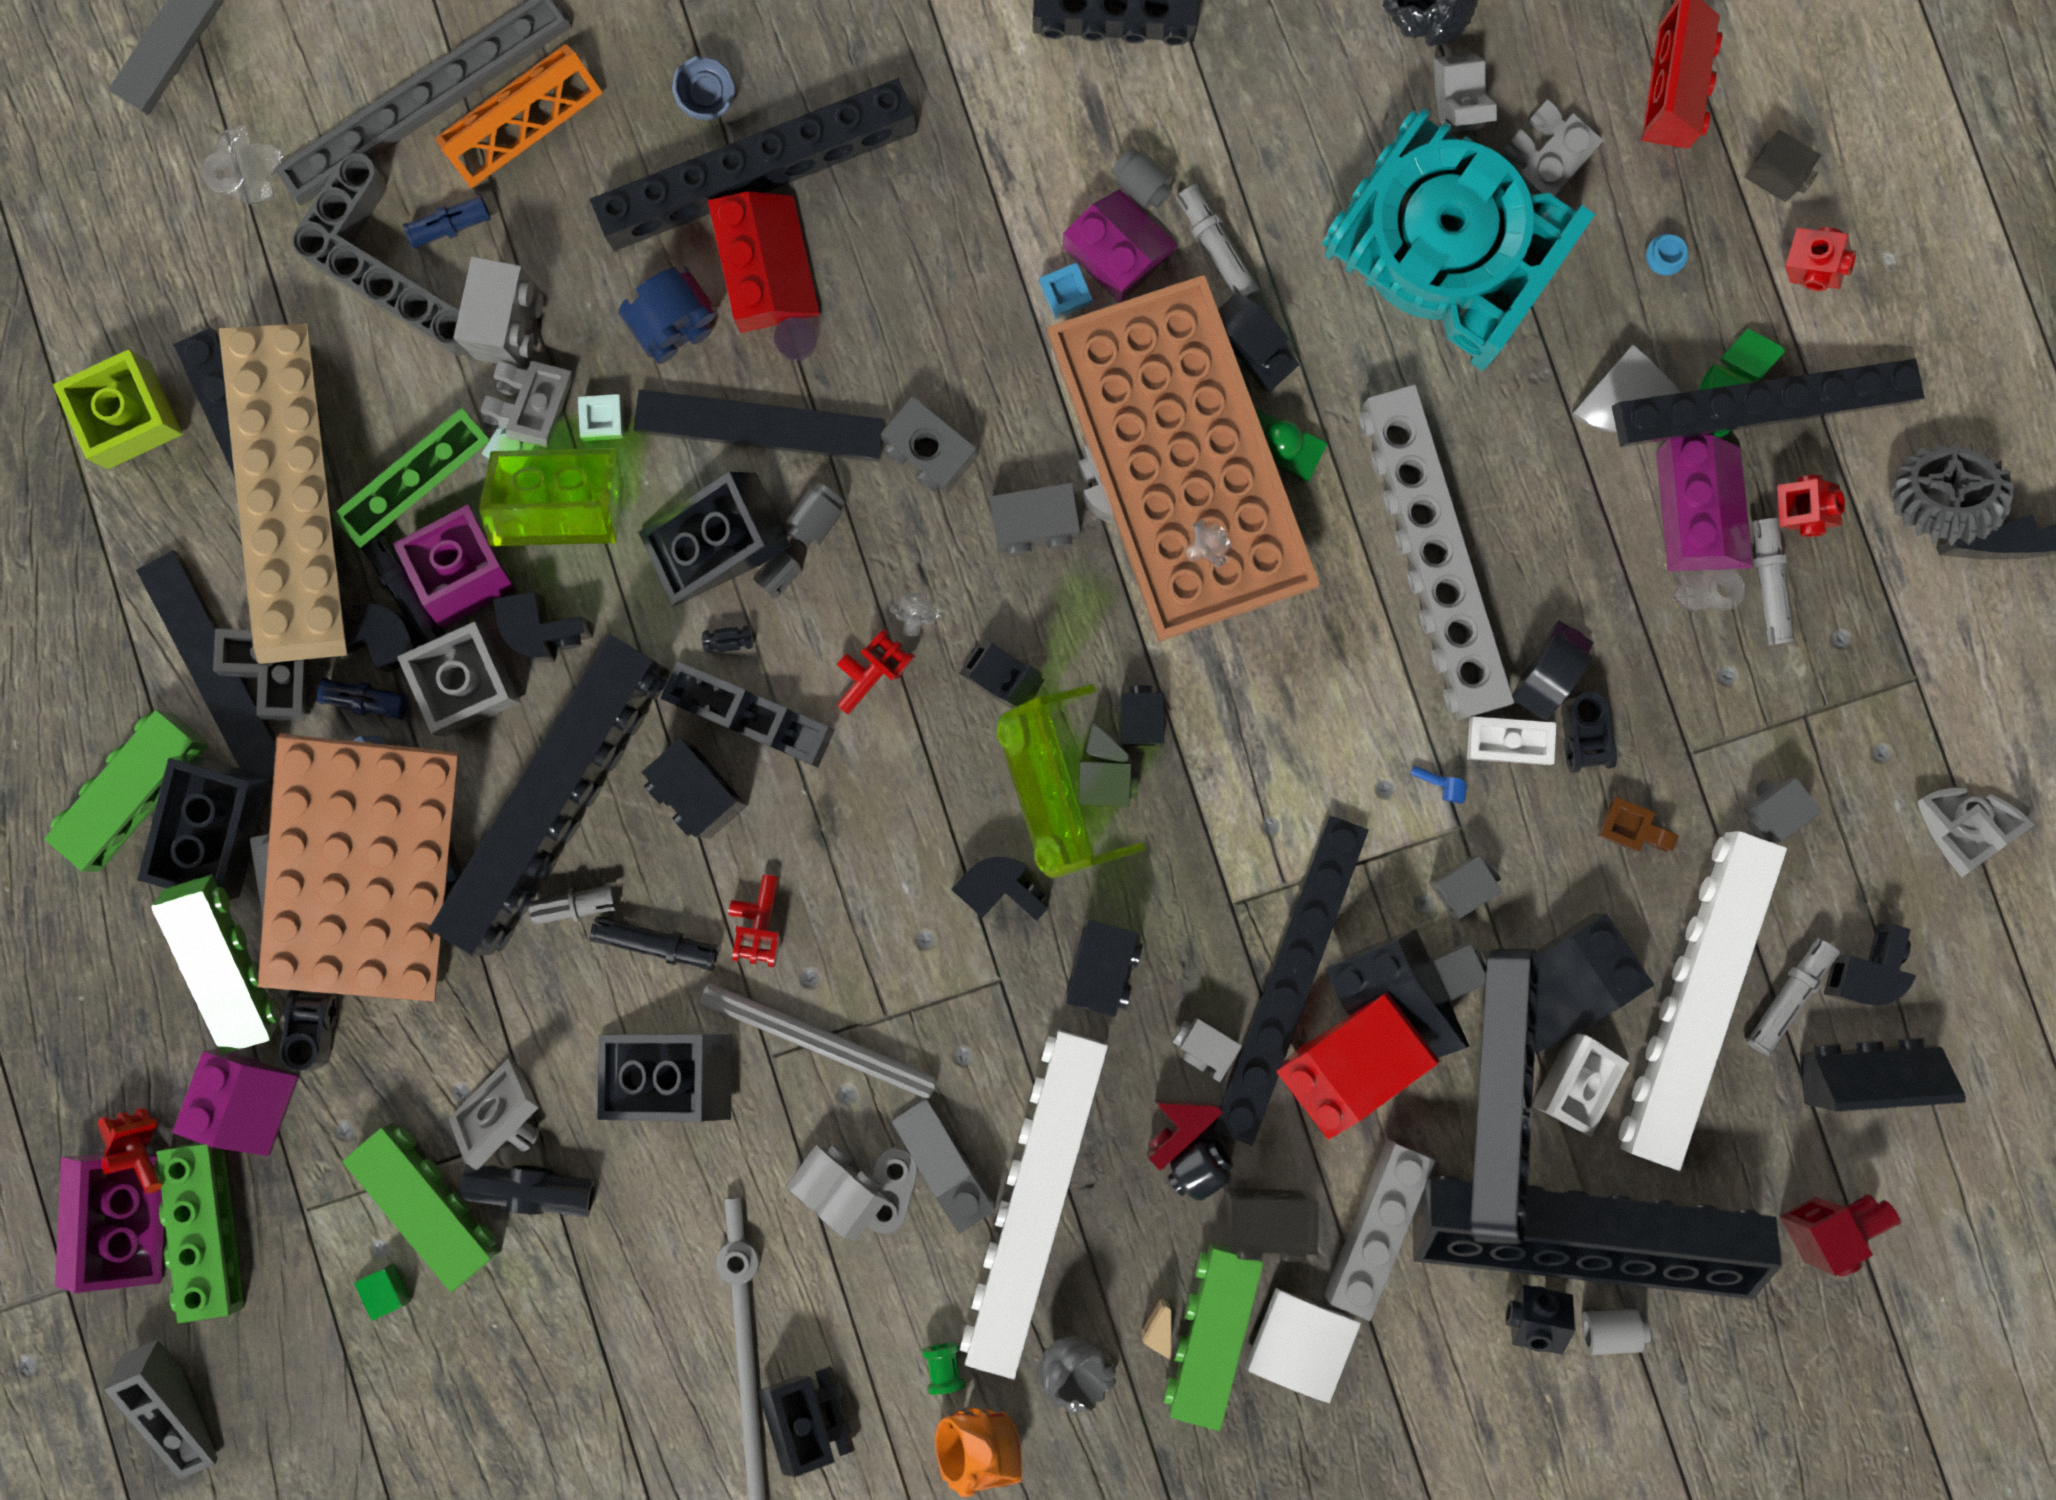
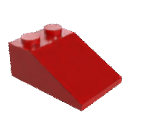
[1276,992,1440,1140]

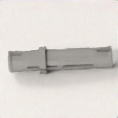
[1175,184,1261,299]
[1751,518,1796,645]
[1745,938,1840,1057]

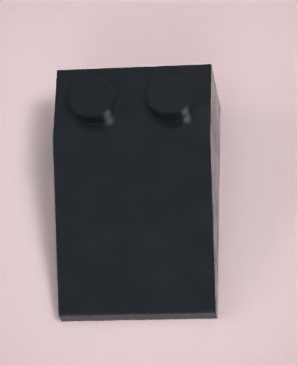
[638,471,791,605]
[1535,913,1654,1053]
[1325,928,1469,1058]
[597,1034,732,1122]

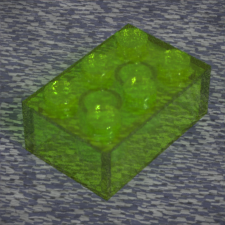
[479,448,624,546]

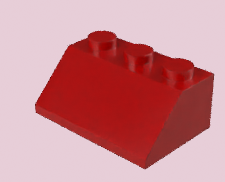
[1641,0,1723,149]
[707,192,820,333]

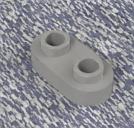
[868,1147,918,1234]

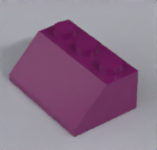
[1656,435,1753,571]
[55,1154,164,1293]

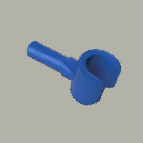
[1411,765,1467,804]

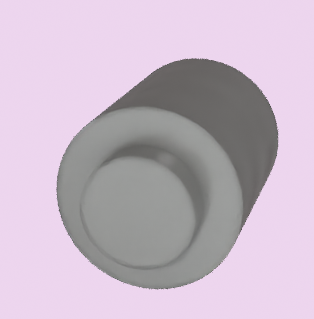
[1582,1308,1651,1356]

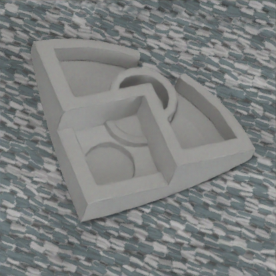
[1572,345,1681,433]
[1917,788,2034,878]

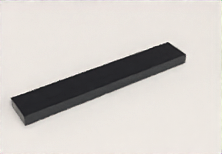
[633,389,885,462]
[136,550,277,780]

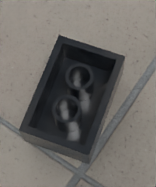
[137,754,270,900]

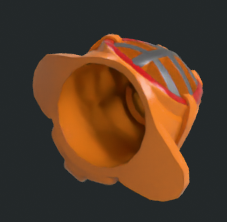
[934,1407,1023,1498]

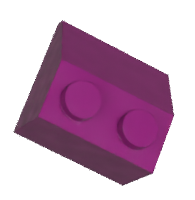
[1062,189,1178,303]
[393,505,516,629]
[172,1049,300,1156]

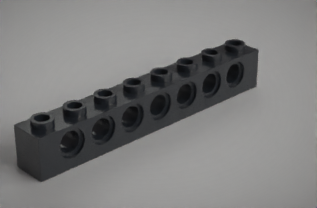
[590,78,916,252]

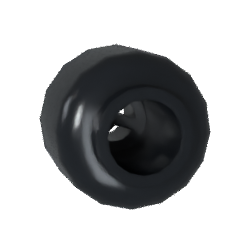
[1168,1137,1234,1201]

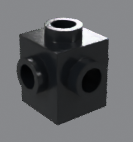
[1505,1284,1575,1355]

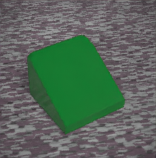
[1719,329,1786,382]
[354,1263,411,1321]

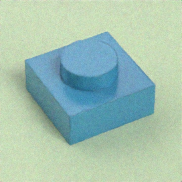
[1039,263,1093,320]

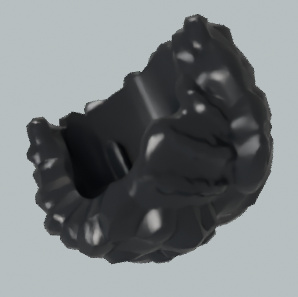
[1382,0,1478,47]

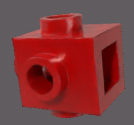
[1785,227,1856,291]
[1777,475,1846,537]

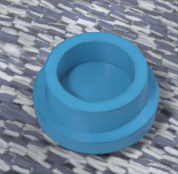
[1646,234,1688,276]

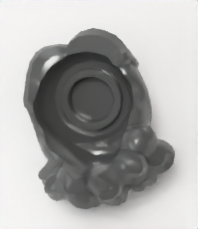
[1039,1336,1116,1414]

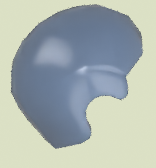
[672,56,735,121]

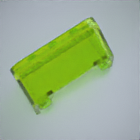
[996,684,1146,878]

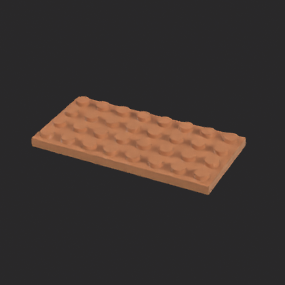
[1047,275,1320,642]

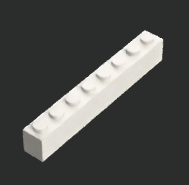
[1619,831,1787,1171]
[959,1029,1108,1379]

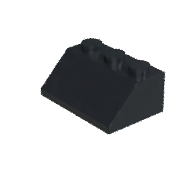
[1799,1037,1966,1112]

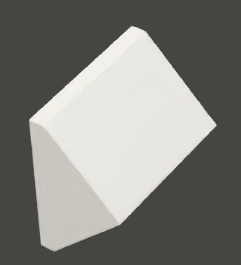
[1532,1033,1629,1137]

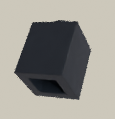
[1120,685,1164,747]

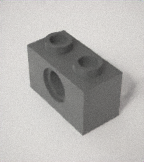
[881,396,978,494]

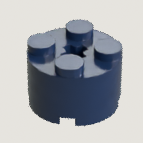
[618,266,716,364]

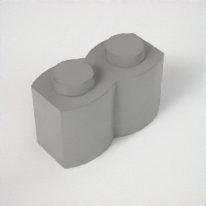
[786,1144,887,1241]

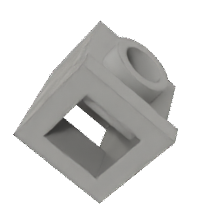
[1172,1017,1242,1082]

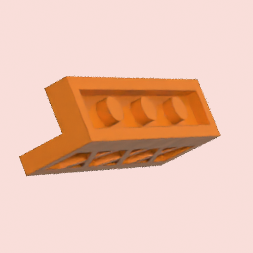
[434,43,603,189]

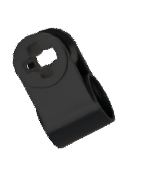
[1561,691,1617,773]
[280,990,339,1071]

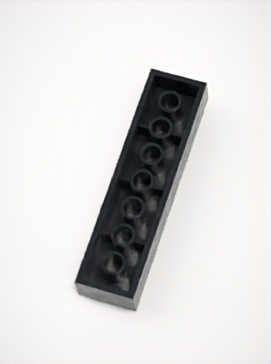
[428,634,668,956]
[1412,1176,1783,1299]

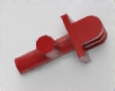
[837,628,916,715]
[728,874,781,968]
[98,1108,162,1194]

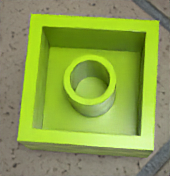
[52,349,183,469]

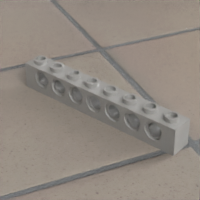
[1358,384,1514,721]

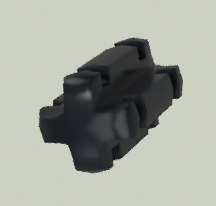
[702,626,753,654]

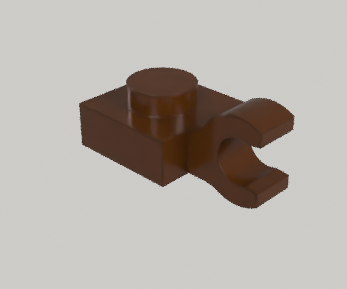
[1597,797,1679,852]

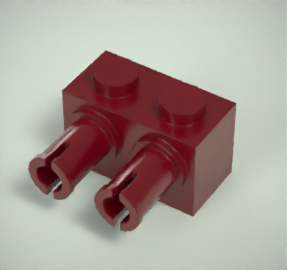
[1779,1194,1901,1277]

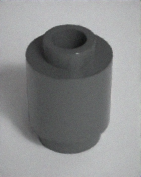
[1111,147,1173,209]
[786,483,845,547]

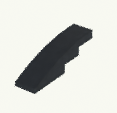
[1936,514,2056,560]
[660,661,835,768]

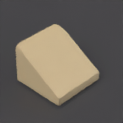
[1141,1299,1171,1359]

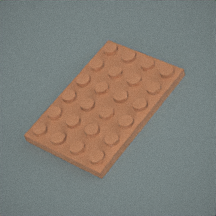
[258,733,459,1002]

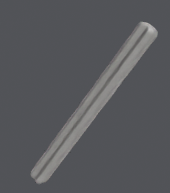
[701,983,937,1098]

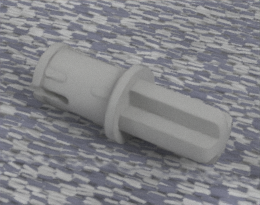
[529,884,616,924]

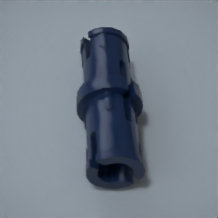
[403,194,491,249]
[317,678,408,719]

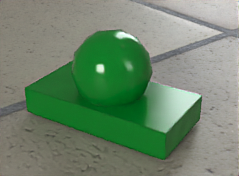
[1254,408,1328,482]

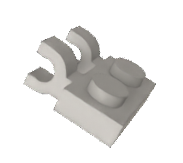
[1501,99,1604,196]
[480,361,572,448]

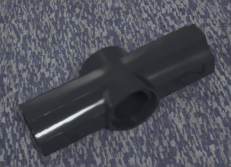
[460,1164,596,1217]

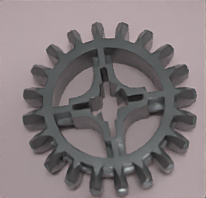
[1891,441,2015,546]

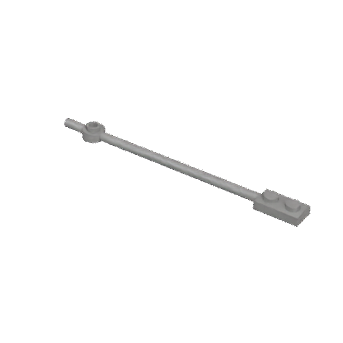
[716,1196,766,1500]

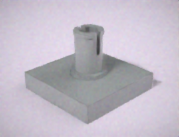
[449,1058,539,1170]

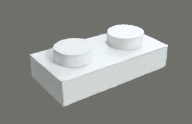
[1467,717,1556,765]

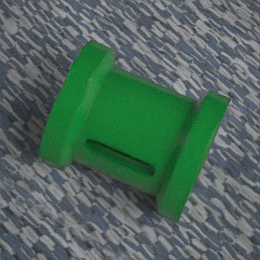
[921,1342,966,1395]

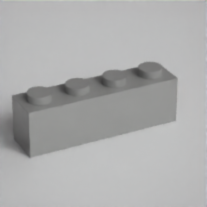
[1324,1138,1436,1321]

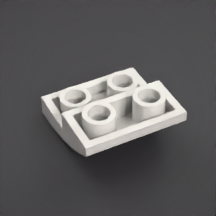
[1244,1288,1361,1404]

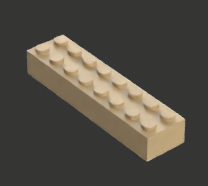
[219,323,347,664]

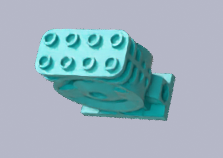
[1322,107,1596,371]

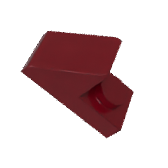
[1147,1100,1222,1171]

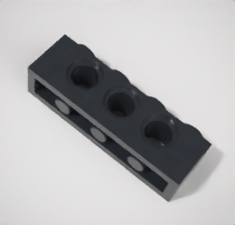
[1033,0,1199,46]

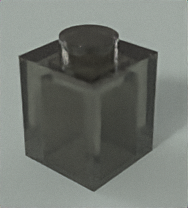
[1744,129,1821,203]

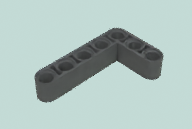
[292,153,468,355]

